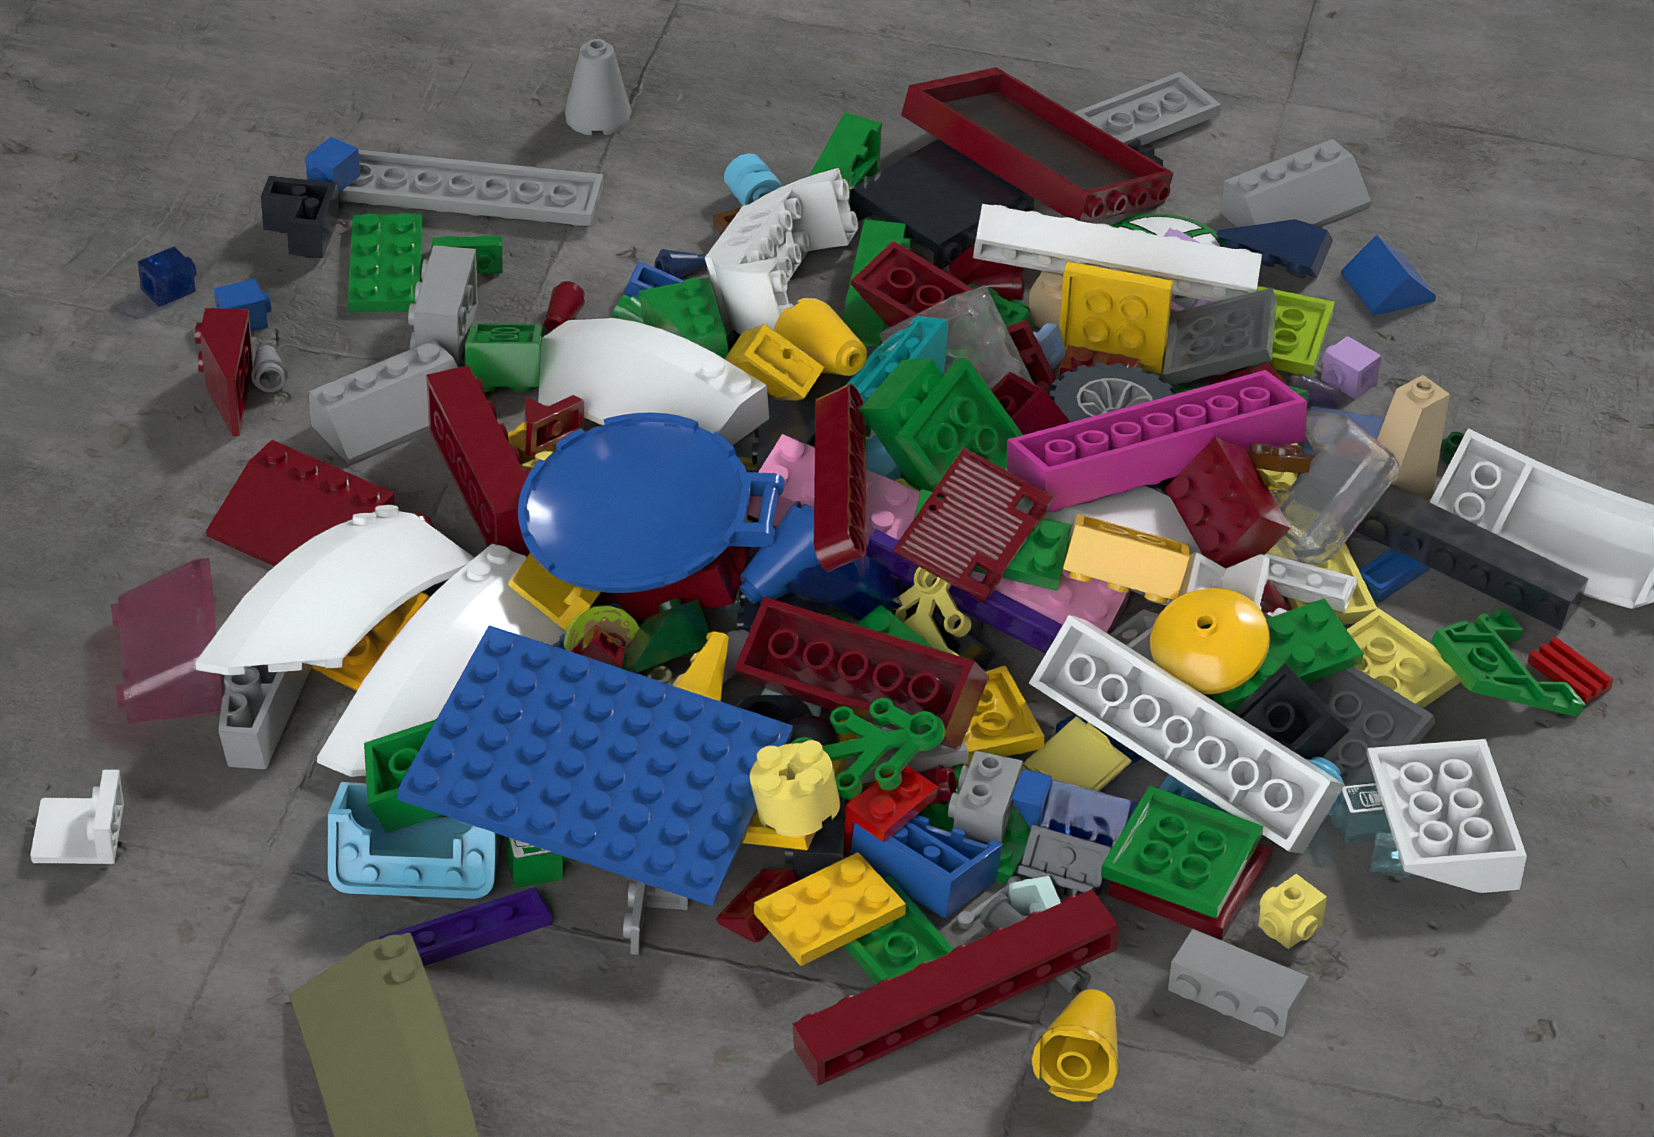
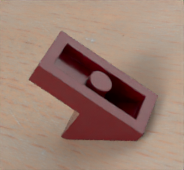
[524,395,584,457]

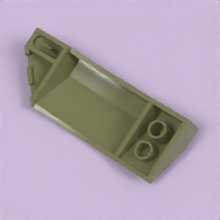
[289,933,479,1137]

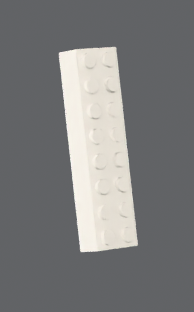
[1029,615,1345,854]

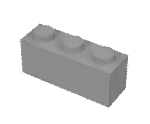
[1168,929,1309,1038]

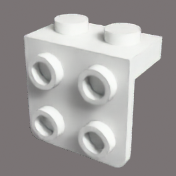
[1178,552,1270,610]

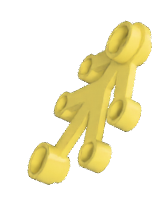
[882,567,971,656]

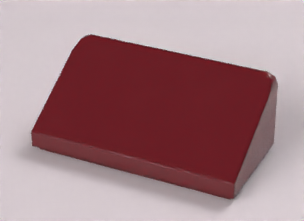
[716,869,798,943]

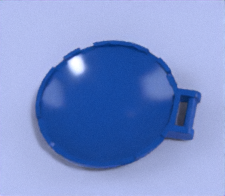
[518,412,785,593]

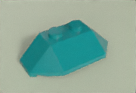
[846,316,949,425]

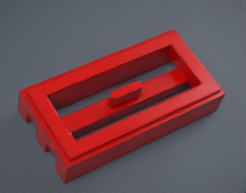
[1527,637,1613,704]

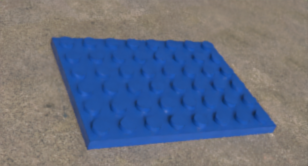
[397,625,793,907]

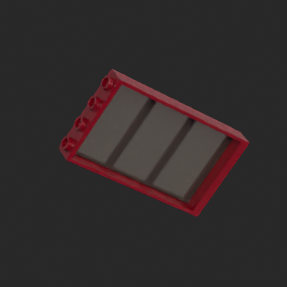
[901,67,1174,223]

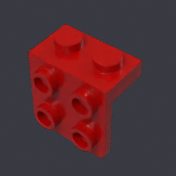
[843,765,938,858]

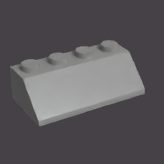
[1221,139,1371,227]
[309,339,458,465]

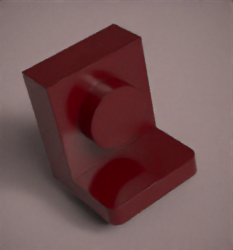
[571,624,625,668]

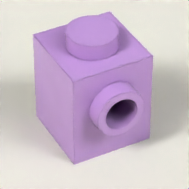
[1321,336,1381,399]

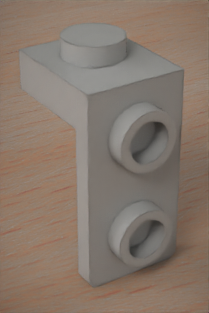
[623,881,689,955]

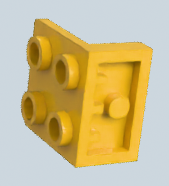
[508,553,601,631]

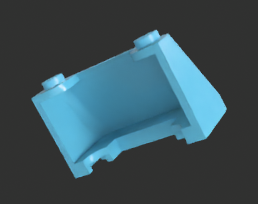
[328,782,501,899]

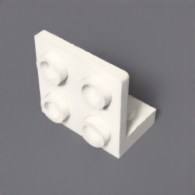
[30,770,124,864]

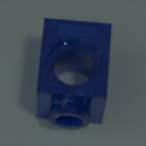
[137,246,197,307]

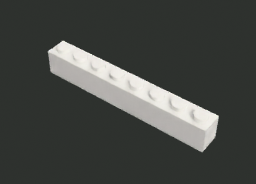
[973,204,1262,302]

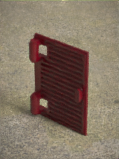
[892,447,1054,603]

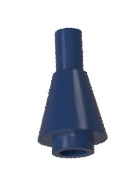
[654,249,708,279]

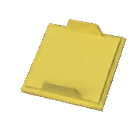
[1022,716,1132,813]

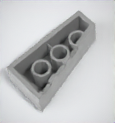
[218,663,313,770]

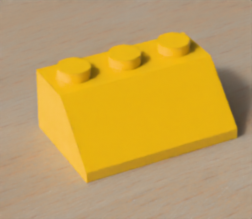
[1063,513,1190,604]

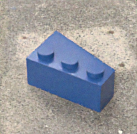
[850,815,1003,918]

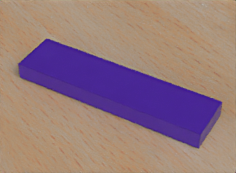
[379,887,552,966]

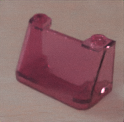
[111,558,222,723]

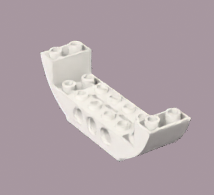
[705,168,858,335]

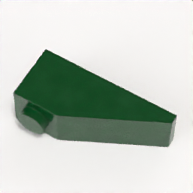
[621,597,710,673]

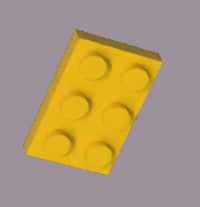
[754,852,906,966]

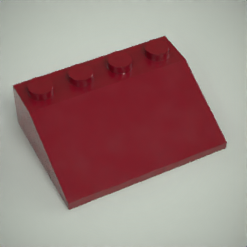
[206,440,395,567]

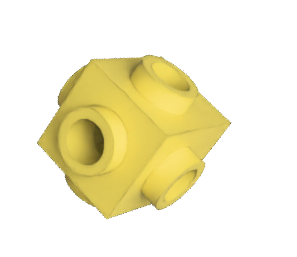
[1258,874,1327,949]

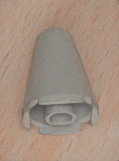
[564,39,631,135]

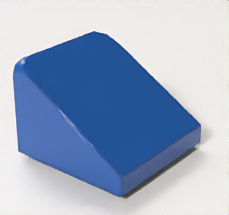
[1012,770,1053,829]

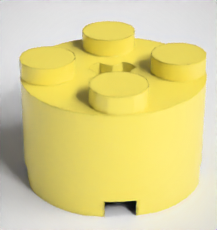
[750,740,840,836]

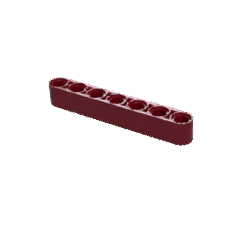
[813,383,866,572]

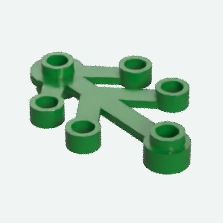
[790,698,945,799]

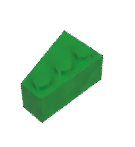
[638,277,729,359]

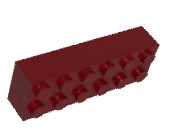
[426,365,530,558]
[734,597,989,750]

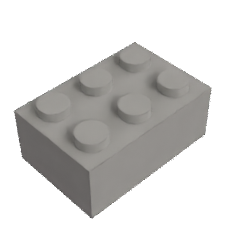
[408,245,478,367]

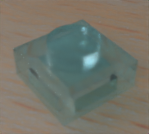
[1370,831,1412,879]

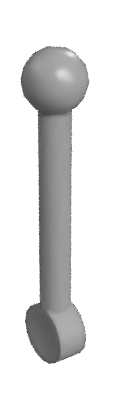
[957,876,1022,929]

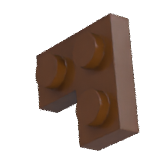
[1245,443,1317,473]

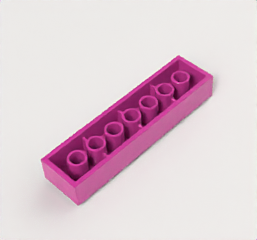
[1007,370,1307,512]

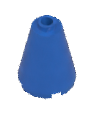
[739,501,828,604]

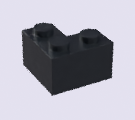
[260,176,339,258]

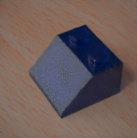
[1041,779,1139,880]

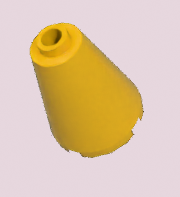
[774,298,867,376]
[1031,989,1119,1101]

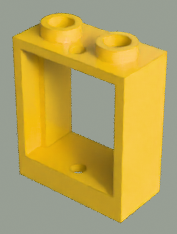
[725,324,824,401]

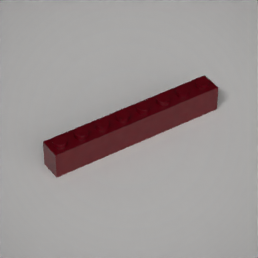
[792,889,1118,1086]

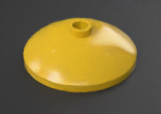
[1150,588,1270,694]

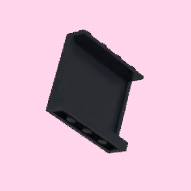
[850,139,1035,270]

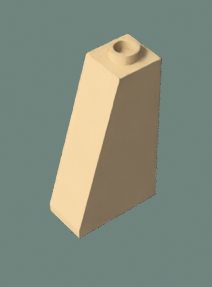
[1365,375,1450,500]

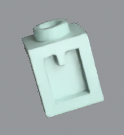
[1008,876,1061,915]

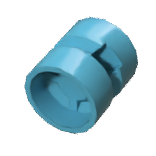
[724,153,783,206]

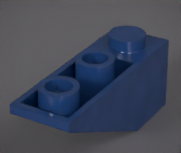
[1216,219,1333,278]

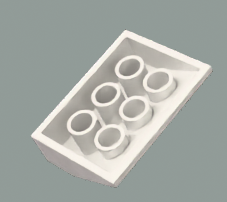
[1367,739,1527,893]

